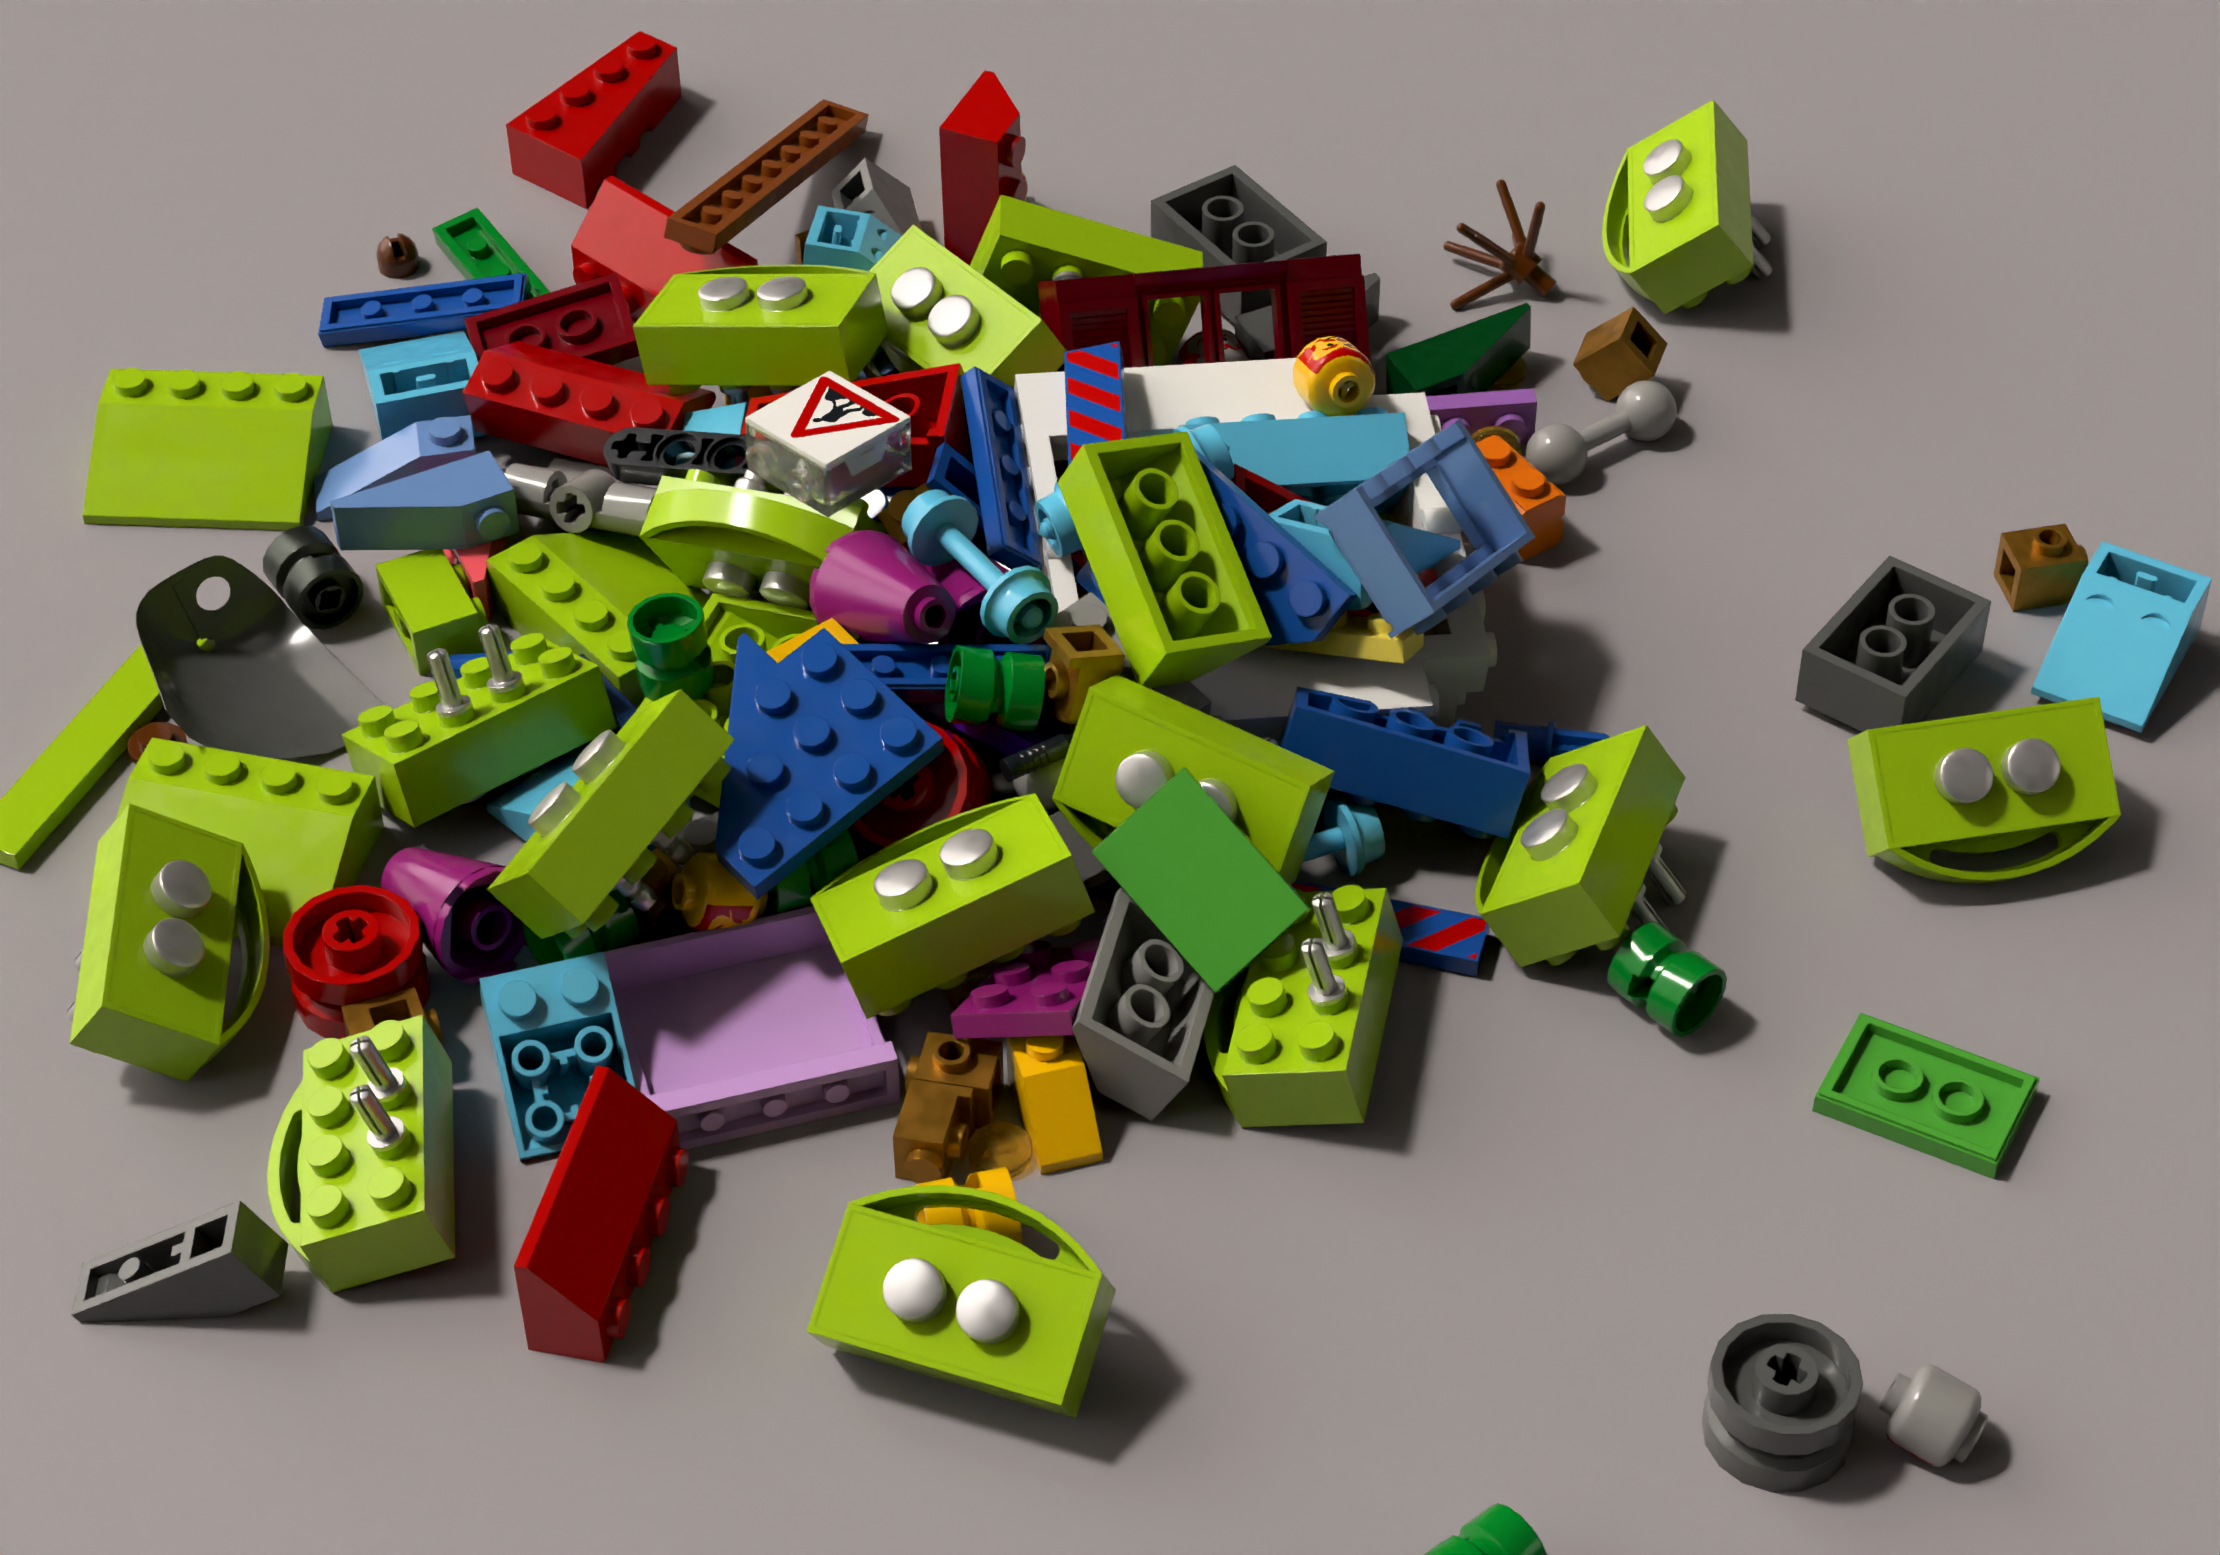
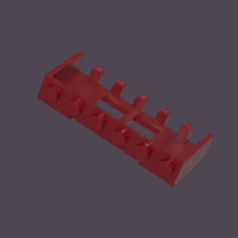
[1038,254,1371,372]

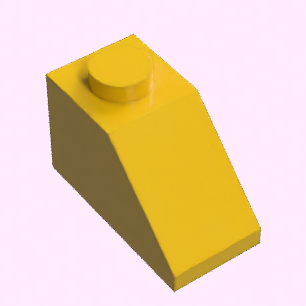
[1006,1035,1103,1175]

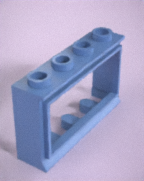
[1313,419,1535,638]

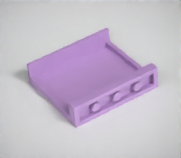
[604,906,901,1150]

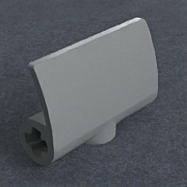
[504,458,658,537]

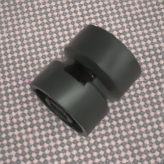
[263,525,363,630]

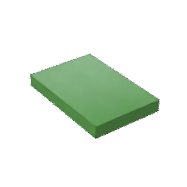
[1091,767,1312,993]
[1812,1013,2040,1179]

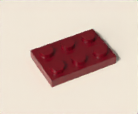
[464,272,640,365]

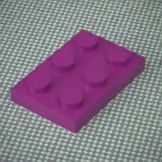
[951,939,1101,1039]

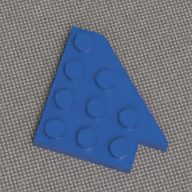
[1075,448,1358,646]
[715,628,945,900]

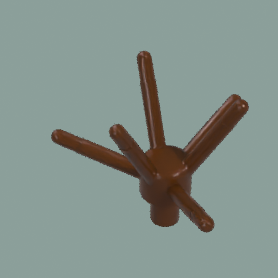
[1443,179,1557,310]

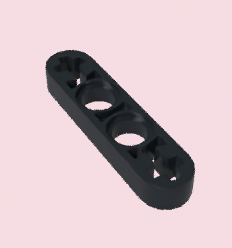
[603,427,806,495]

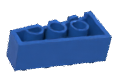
[1279,686,1530,839]

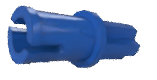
[1493,720,1610,765]

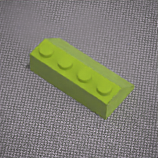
[1057,431,1272,688]

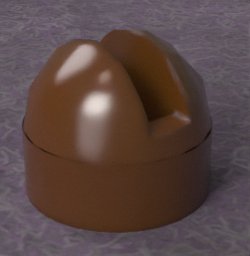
[377,233,420,278]

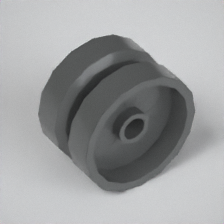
[1702,1314,1863,1492]

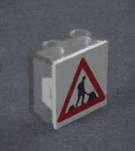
[745,371,912,517]

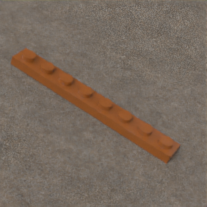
[664,99,869,255]

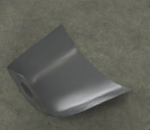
[135,555,385,759]

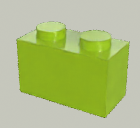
[375,549,488,675]

